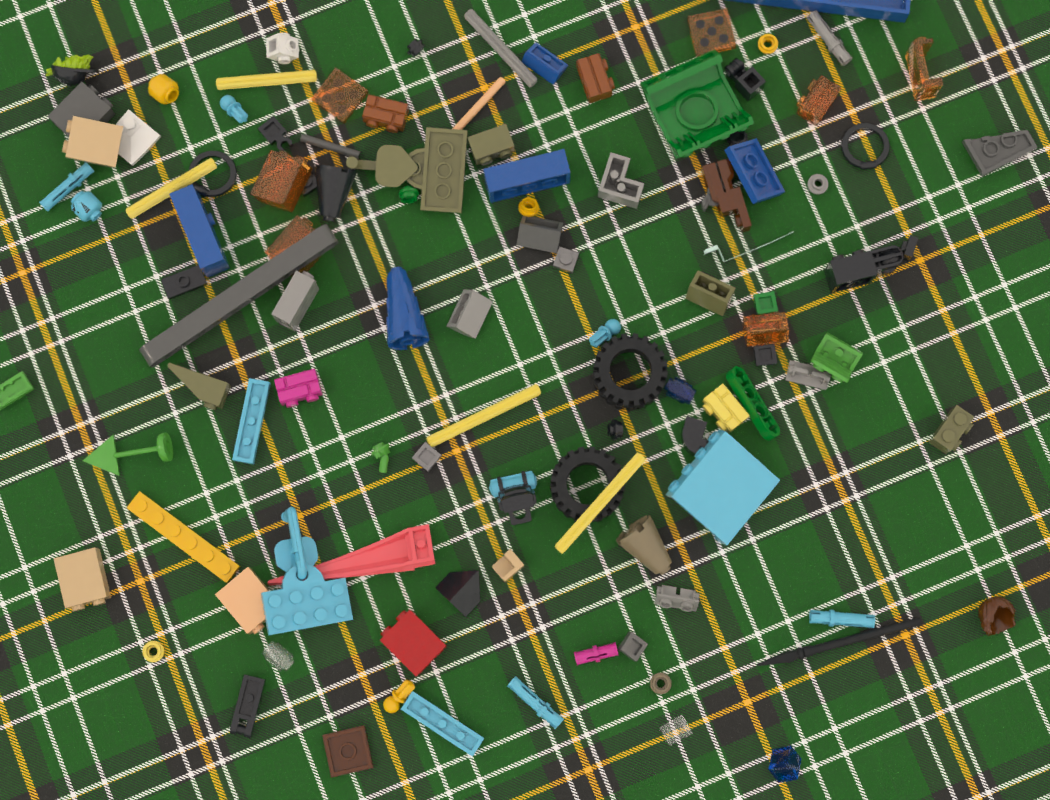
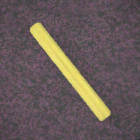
[216,70,317,90]
[126,158,217,219]

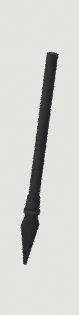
[757,617,921,666]

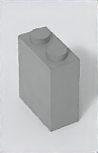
[272,271,319,332]

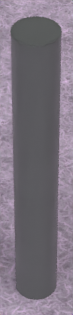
[300,134,361,159]

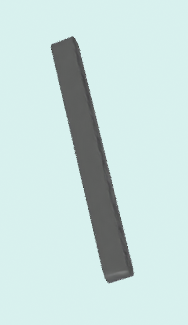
[139,224,338,368]

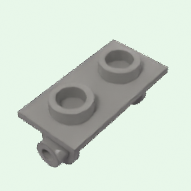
[785,360,831,390]
[654,585,699,612]

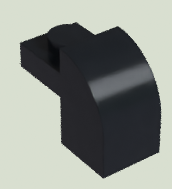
[681,416,709,456]

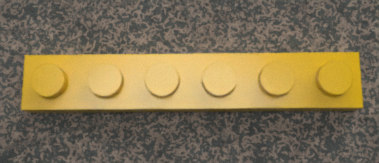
[127,491,241,583]

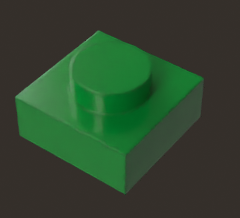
[753,291,778,316]

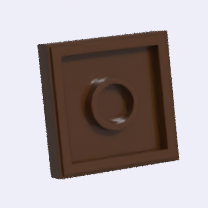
[322,725,374,778]

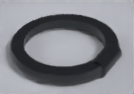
[841,123,890,170]
[188,151,237,198]

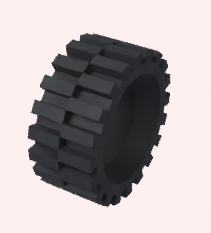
[593,333,668,411]
[550,447,625,522]

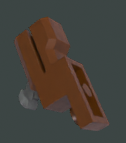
[701,159,752,233]

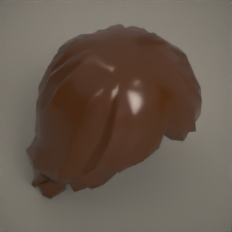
[978,596,1016,636]

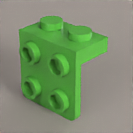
[811,332,863,383]

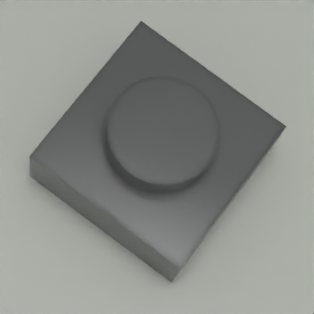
[618,632,648,662]

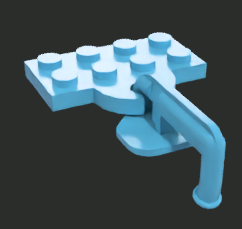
[261,507,353,636]

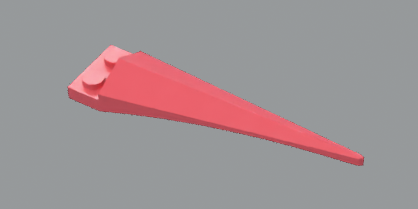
[267,524,435,586]

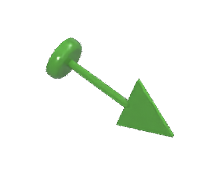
[83,432,173,476]

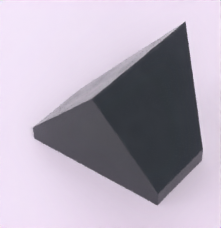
[435,570,480,617]

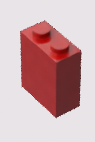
[380,610,447,677]

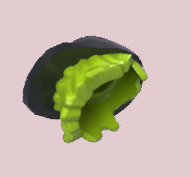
[46,54,99,87]

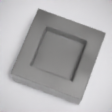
[553,246,579,273]
[412,442,442,472]

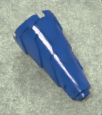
[386,267,430,350]

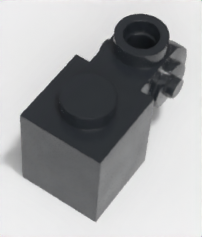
[724,58,766,101]

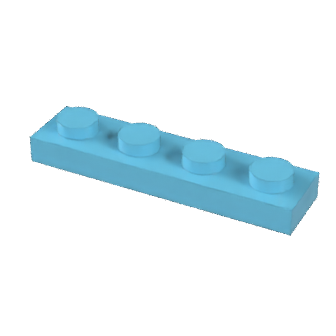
[232,378,271,464]
[401,691,484,757]

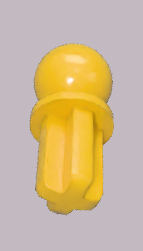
[383,679,415,713]

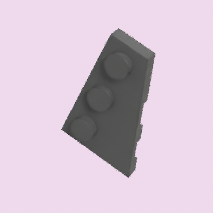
[962,130,1037,177]

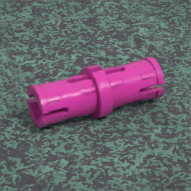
[574,642,619,665]

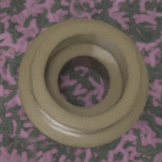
[650,673,671,694]

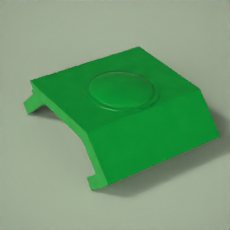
[640,50,754,159]

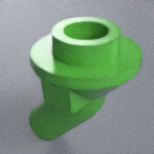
[371,442,391,473]

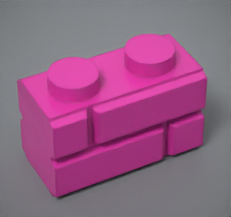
[274,368,323,408]

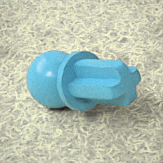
[220,95,248,123]
[589,319,621,347]

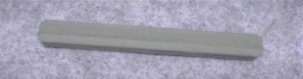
[464,9,537,87]

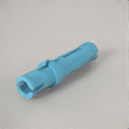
[39,162,95,212]
[809,610,875,628]
[507,676,564,729]

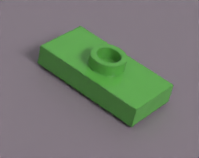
[0,371,34,411]

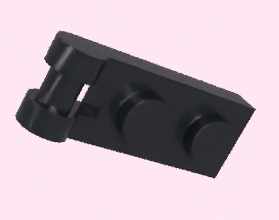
[230,674,266,739]

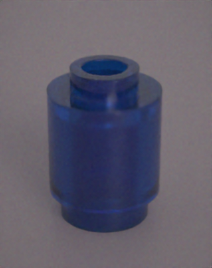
[664,377,697,405]

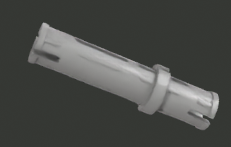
[806,10,853,66]

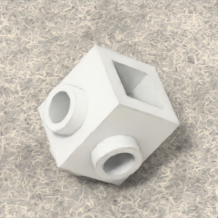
[266,33,299,64]

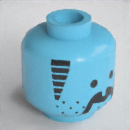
[71,191,102,222]

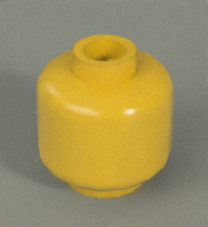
[148,74,179,105]

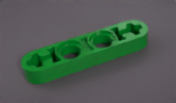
[726,366,780,441]

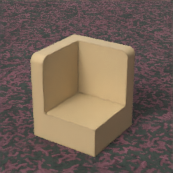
[492,549,524,582]

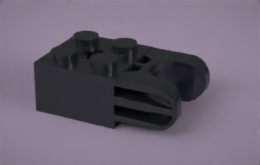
[824,246,904,293]

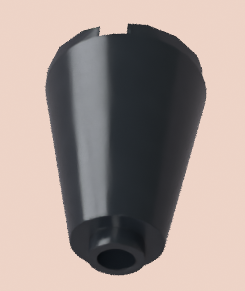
[315,164,357,222]

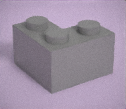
[598,152,644,209]

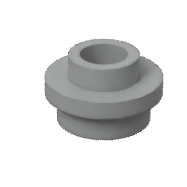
[807,174,828,195]

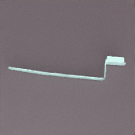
[703,231,794,262]

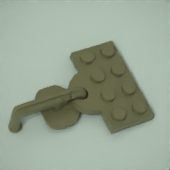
[346,127,468,213]

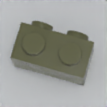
[467,124,515,166]
[685,270,736,316]
[928,405,974,454]

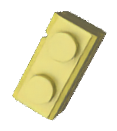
[702,384,750,434]

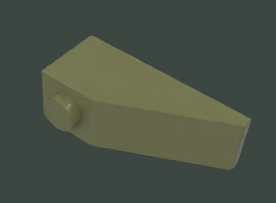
[168,363,231,410]

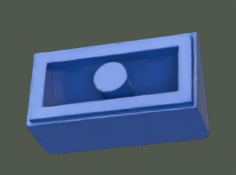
[522,42,568,84]

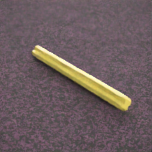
[426,384,541,447]
[555,453,645,554]

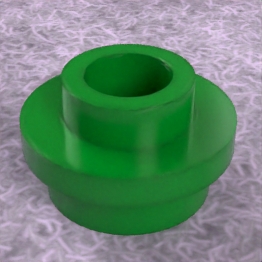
[398,186,419,204]

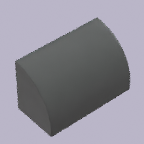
[516,216,563,253]

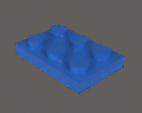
[724,138,785,204]

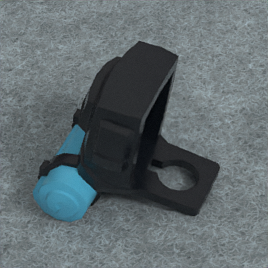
[489,471,537,525]

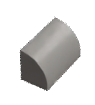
[447,289,493,339]

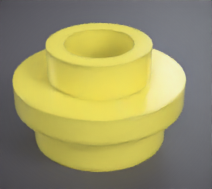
[142,641,164,662]

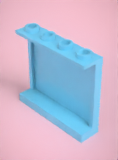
[666,430,780,545]

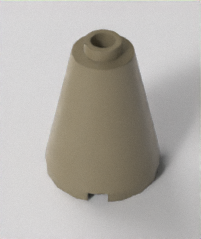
[616,515,672,575]

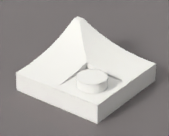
[116,109,161,166]

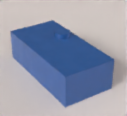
[483,149,571,203]
[169,184,230,278]

